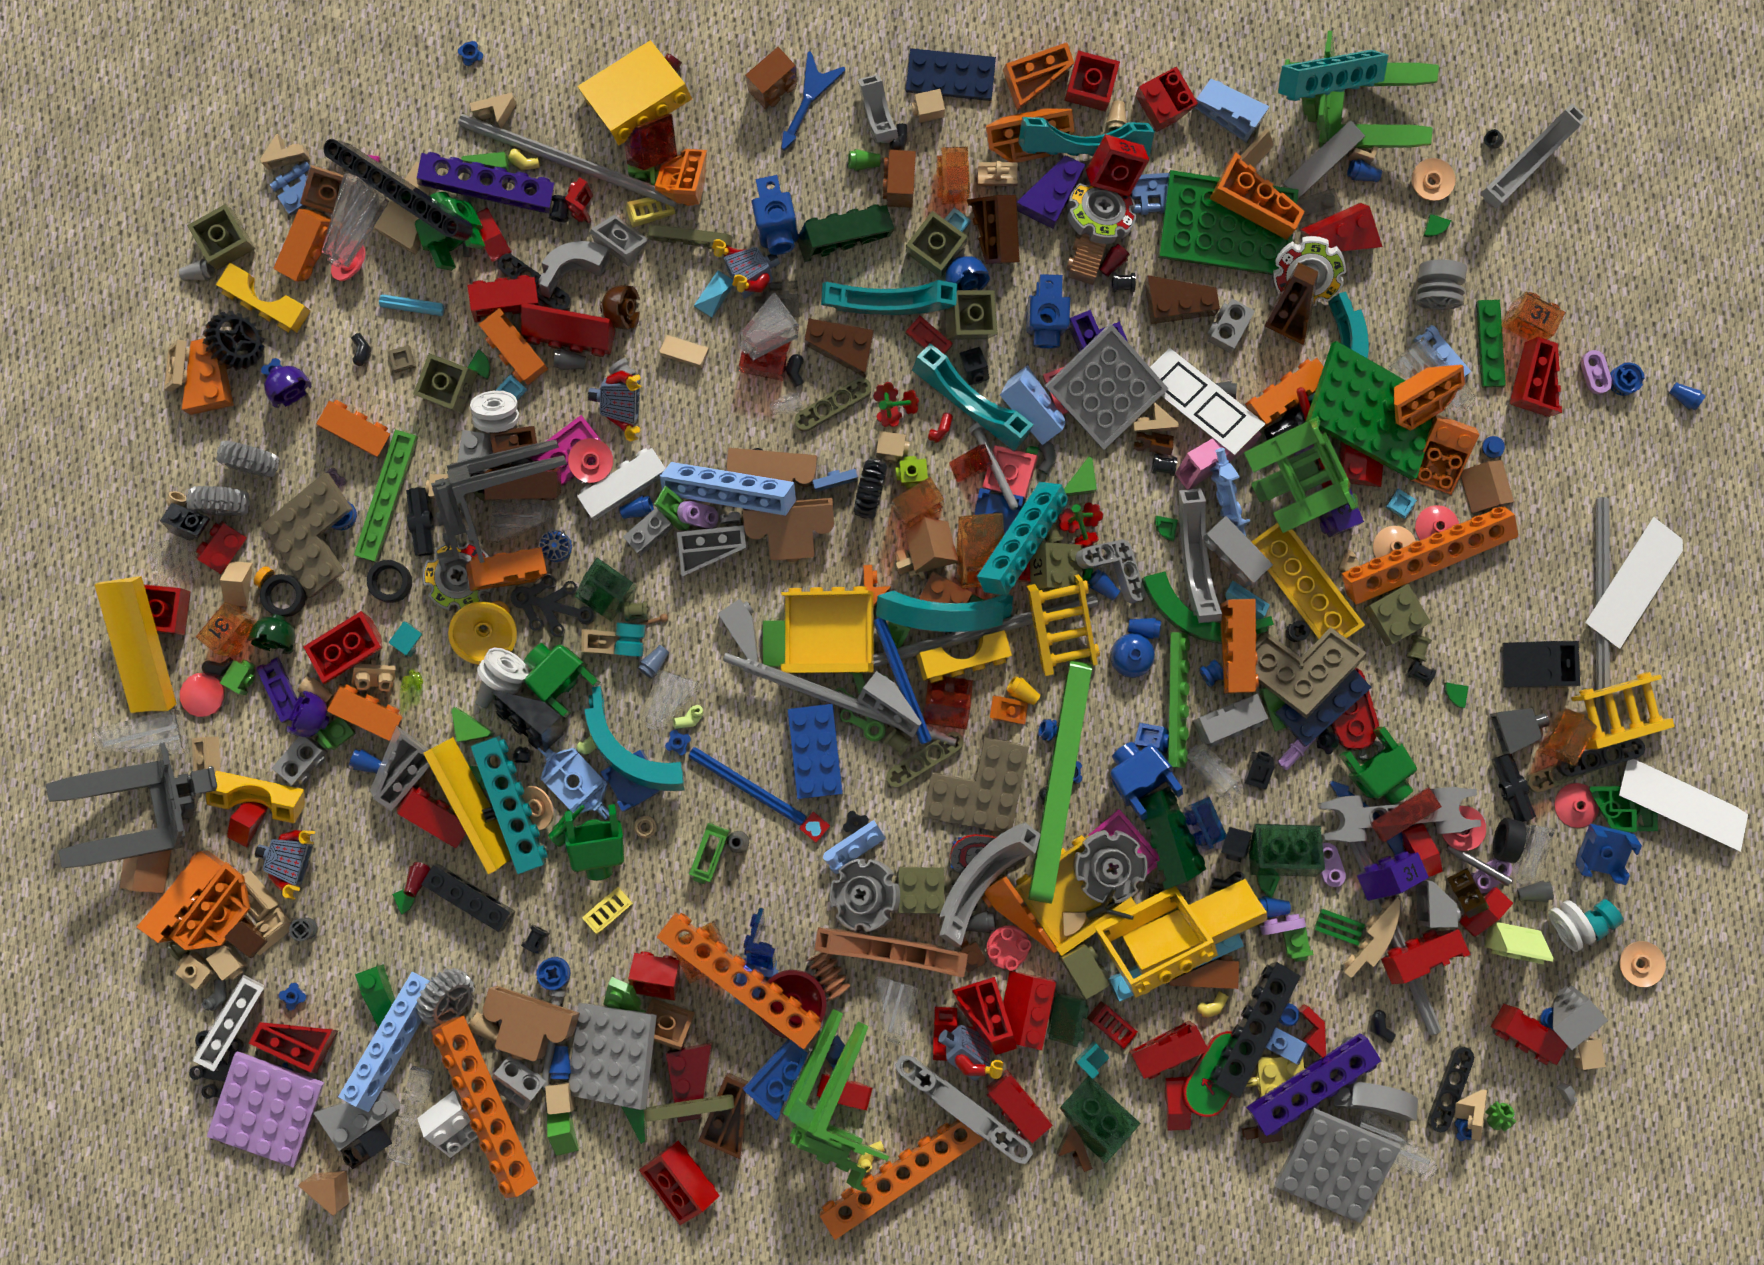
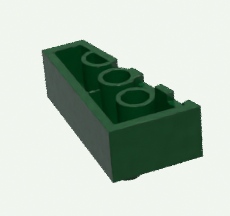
[797,204,894,263]
[1139,786,1206,890]

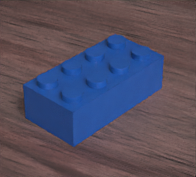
[788,704,843,799]

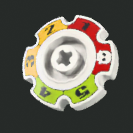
[1273,236,1346,306]

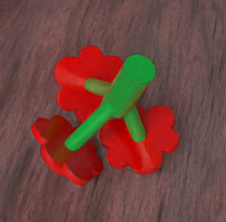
[873,382,919,427]
[1058,502,1104,548]

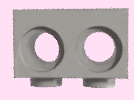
[1208,299,1255,354]
[623,507,674,557]
[272,736,328,786]
[492,1055,546,1111]

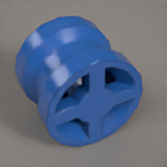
[1199,659,1223,687]

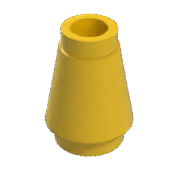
[1006,676,1041,706]

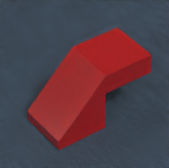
[476,207,511,262]
[1402,823,1443,877]
[1459,887,1513,937]
[1298,1004,1326,1058]
[933,1007,957,1061]
[816,1073,873,1110]
[1165,1077,1192,1131]

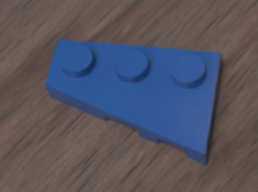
[743,1039,808,1121]

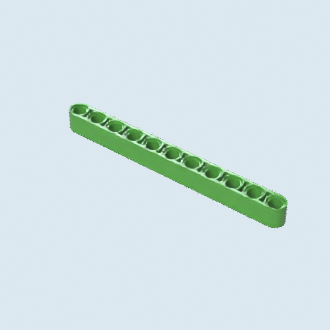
[1028,660,1092,904]

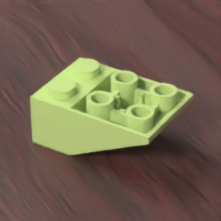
[1485,922,1553,965]

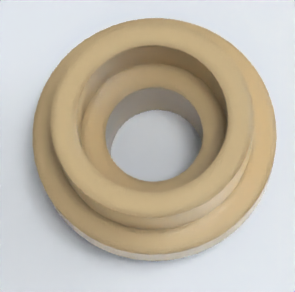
[634,816,657,838]

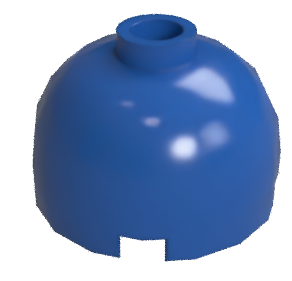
[945,256,990,290]
[1110,633,1155,678]

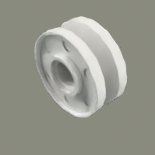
[470,391,519,433]
[477,648,529,694]
[1548,900,1596,952]

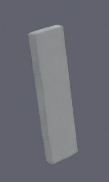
[1283,120,1365,199]

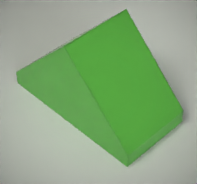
[1064,457,1097,497]
[451,707,495,743]
[547,1112,579,1156]

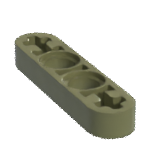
[647,225,733,248]
[795,378,871,432]
[887,732,963,787]
[1526,751,1611,792]
[643,1095,735,1121]

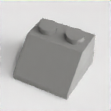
[457,430,508,477]
[1416,880,1461,928]

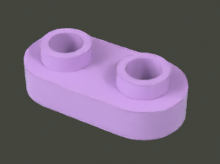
[1580,350,1612,395]
[677,501,718,529]
[1314,843,1346,887]
[1472,858,1512,893]
[1260,914,1306,935]

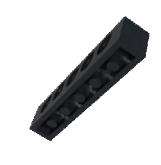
[1210,962,1301,1098]

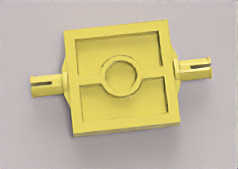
[1246,1055,1305,1102]

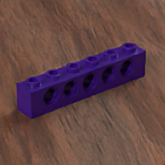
[416,152,554,213]
[1246,1033,1381,1136]

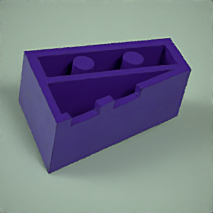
[1017,155,1085,229]

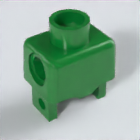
[415,191,485,271]
[524,643,601,718]
[1339,726,1417,805]
[564,804,625,881]

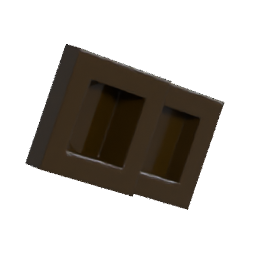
[1447,868,1489,918]

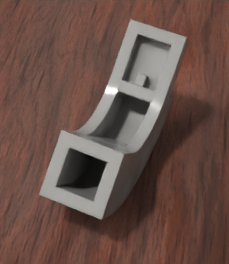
[857,74,898,143]
[538,241,610,298]
[1333,1082,1418,1121]

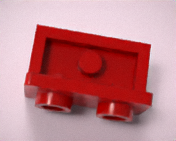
[565,177,593,224]
[195,521,247,574]

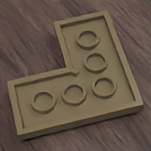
[261,473,352,597]
[1256,627,1366,719]
[923,737,1029,833]

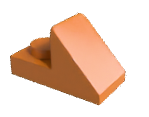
[863,565,891,608]
[990,696,1028,725]

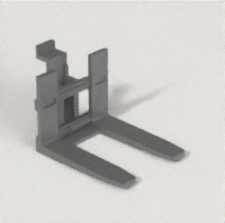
[431,440,567,572]
[46,742,217,868]

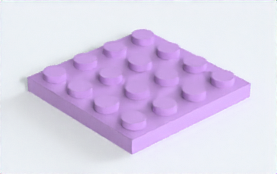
[206,1051,324,1168]

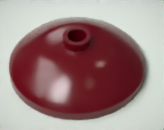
[759,970,827,1039]

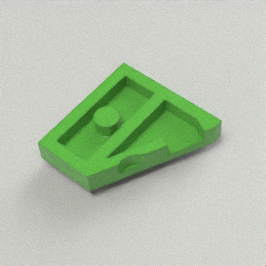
[603,977,646,1013]

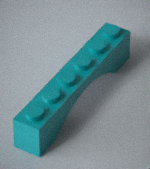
[1018,117,1155,157]
[912,343,1034,451]

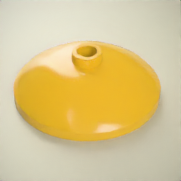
[448,602,517,665]

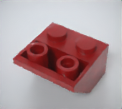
[1135,66,1198,132]

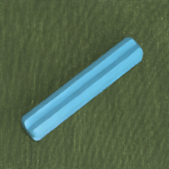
[379,294,444,316]

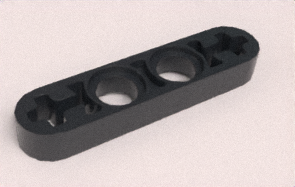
[498,254,572,311]
[1557,738,1645,776]
[1427,1046,1475,1132]

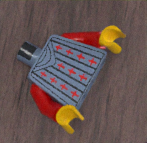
[712,239,780,299]
[588,370,642,441]
[255,830,315,900]
[939,1025,1004,1081]

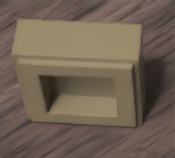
[388,345,416,373]

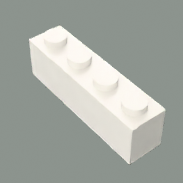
[577,448,666,521]
[193,975,264,1071]

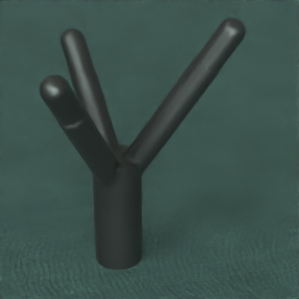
[1086,887,1134,920]

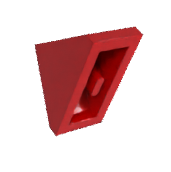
[227,802,268,848]

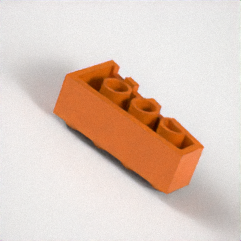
[1210,152,1305,240]
[1245,358,1324,432]
[1220,599,1259,694]
[137,850,225,943]

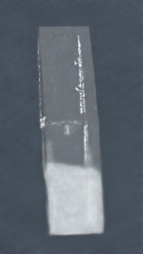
[387,1066,435,1165]

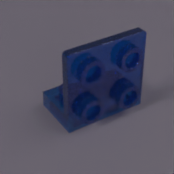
[1183,797,1227,850]
[743,908,776,970]

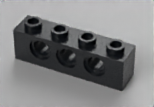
[421,864,515,932]

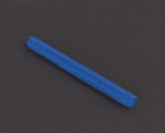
[874,618,931,744]
[688,747,806,825]

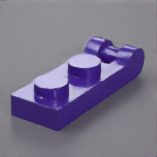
[256,657,297,723]

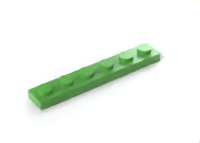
[354,429,418,562]
[1168,632,1190,768]

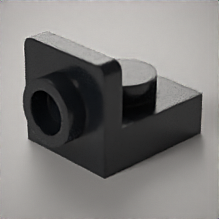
[959,347,989,385]
[1244,751,1275,789]

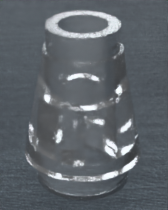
[770,391,804,416]

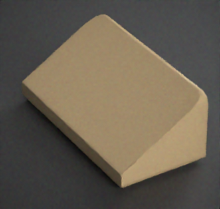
[1241,129,1274,167]
[659,335,709,369]
[192,736,221,772]
[243,870,280,922]
[255,906,292,956]

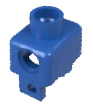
[751,175,799,255]
[1026,274,1071,349]
[1111,742,1183,821]

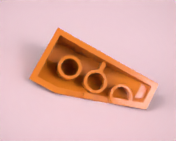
[981,875,1058,953]

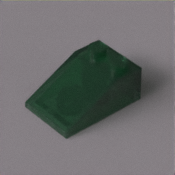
[1060,1075,1141,1164]

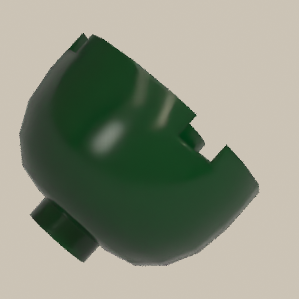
[247,614,296,654]

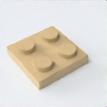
[164,339,189,391]

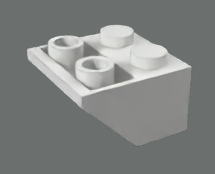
[417,1090,478,1158]

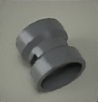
[289,917,318,941]

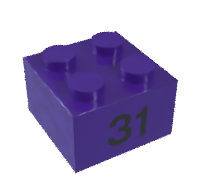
[1320,489,1364,538]
[1357,851,1429,901]

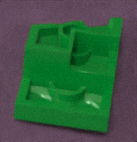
[1589,786,1658,832]

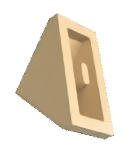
[220,561,253,607]
[581,629,620,655]

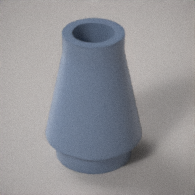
[638,645,669,679]

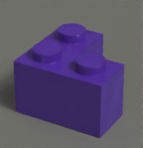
[1068,310,1128,352]

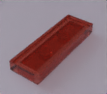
[1370,787,1442,842]

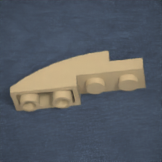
[1343,895,1401,978]

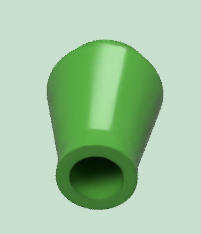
[848,149,881,171]

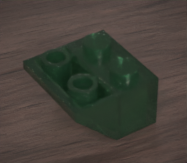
[575,558,637,622]
[1046,991,1089,1047]

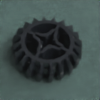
[202,310,265,371]
[853,459,887,519]

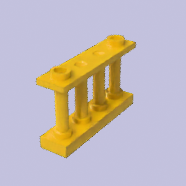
[1026,574,1100,676]
[1571,672,1675,749]

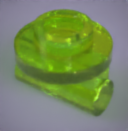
[400,669,423,691]

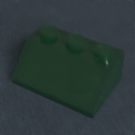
[1249,824,1325,877]

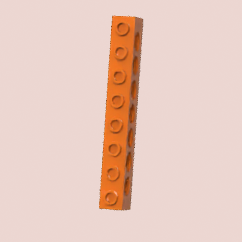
[1341,506,1519,605]
[656,912,821,1049]
[430,1016,538,1198]
[820,1117,984,1240]

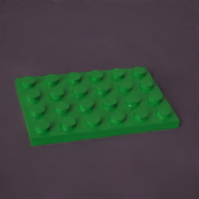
[1158,170,1299,275]
[1305,341,1433,480]

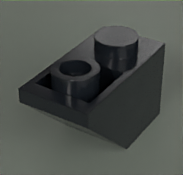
[160,503,210,540]
[1221,827,1253,863]
[340,1124,392,1170]

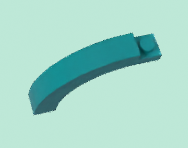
[821,280,957,315]
[1308,291,1369,406]
[876,590,1013,632]
[585,686,685,791]

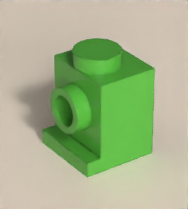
[220,659,256,695]

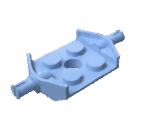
[1210,448,1250,536]
[538,748,609,820]

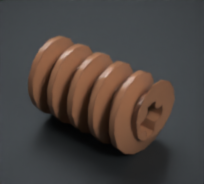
[806,952,850,1002]

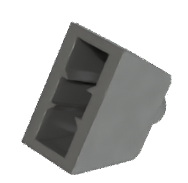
[1490,708,1549,754]

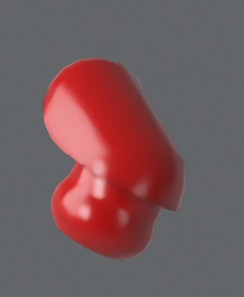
[928,413,953,443]

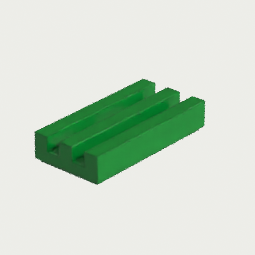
[1314,908,1365,945]

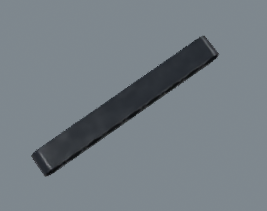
[324,139,473,241]

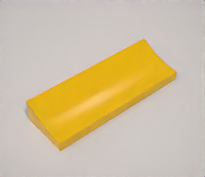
[1251,522,1365,639]
[94,576,177,713]
[423,737,512,874]
[1123,879,1267,975]

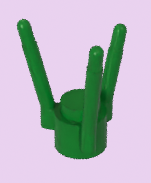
[548,805,585,847]

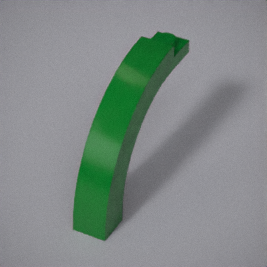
[1142,571,1274,644]

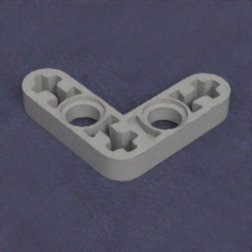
[1076,540,1145,604]

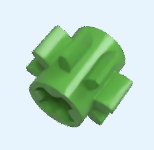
[1485,1101,1516,1132]

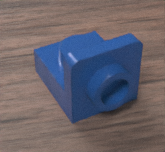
[1134,723,1169,754]

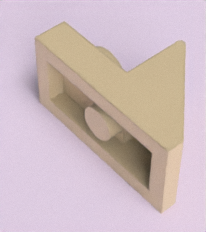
[470,92,517,128]
[260,134,310,170]
[1131,403,1179,434]
[1455,1089,1487,1141]

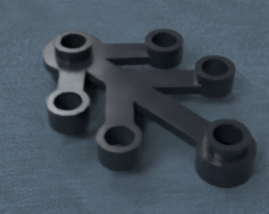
[511,575,596,637]
[189,1030,244,1099]

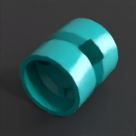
[614,622,646,656]
[1584,899,1624,941]

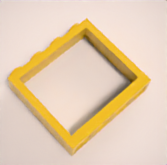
[1094,886,1218,998]

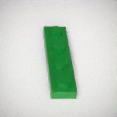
[1476,300,1506,388]

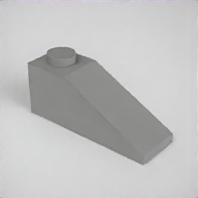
[718,599,759,662]
[857,671,921,738]

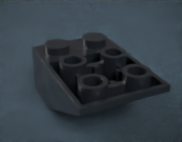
[1502,641,1580,688]
[492,690,564,752]

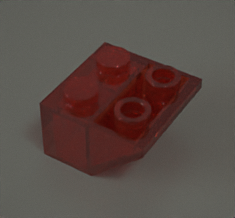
[624,113,677,170]
[739,329,793,381]
[923,676,973,730]

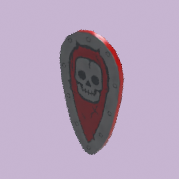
[950,834,1028,874]

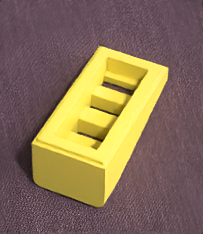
[626,197,676,228]
[582,887,633,934]

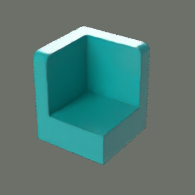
[388,621,422,657]
[1075,1041,1109,1079]

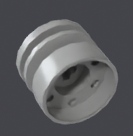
[1416,260,1467,310]

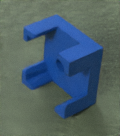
[971,488,1024,541]
[601,750,662,812]
[1575,824,1642,885]

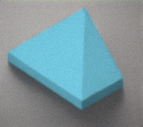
[694,270,733,318]
[1225,581,1270,619]

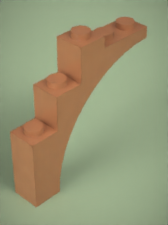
[814,927,968,977]

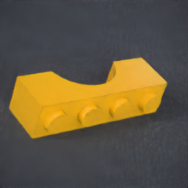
[216,263,311,333]
[916,630,1012,683]
[205,771,305,824]

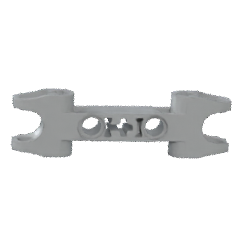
[1318,787,1481,842]
[895,1055,1033,1164]

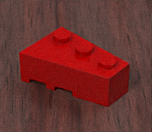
[1129,1020,1209,1080]

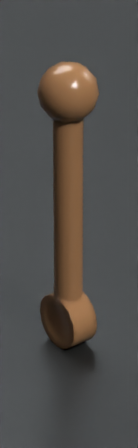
[636,614,668,625]

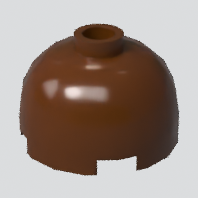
[600,285,640,330]

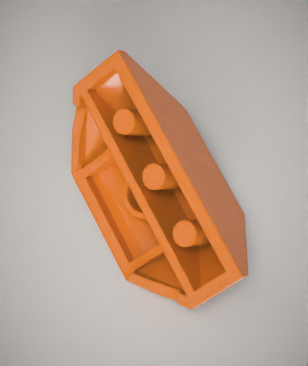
[986,108,1075,163]
[655,149,707,206]
[1394,365,1465,431]
[169,862,251,950]

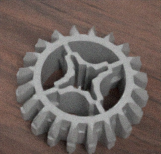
[216,441,279,477]
[186,486,250,516]
[415,968,475,1028]

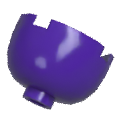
[264,366,312,408]
[287,691,329,737]

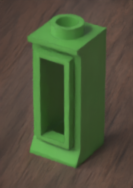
[689,823,731,884]

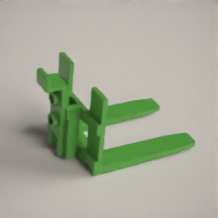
[1285,31,1439,148]
[1244,416,1358,533]
[783,1009,889,1192]

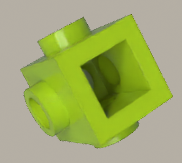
[895,456,928,489]

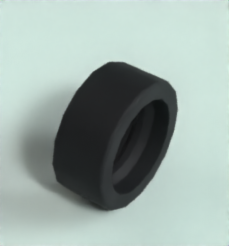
[367,560,412,603]
[260,574,307,617]
[1493,818,1526,864]

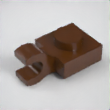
[1133,432,1174,455]
[958,935,987,973]
[1241,1126,1284,1144]

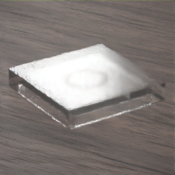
[147,537,201,587]

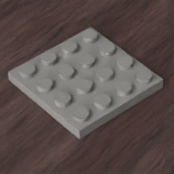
[1045,324,1169,450]
[569,1003,657,1110]
[1275,1108,1401,1223]

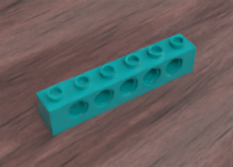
[1278,50,1389,101]
[977,482,1069,596]
[470,735,548,874]

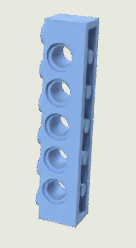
[660,462,796,516]
[338,972,430,1112]

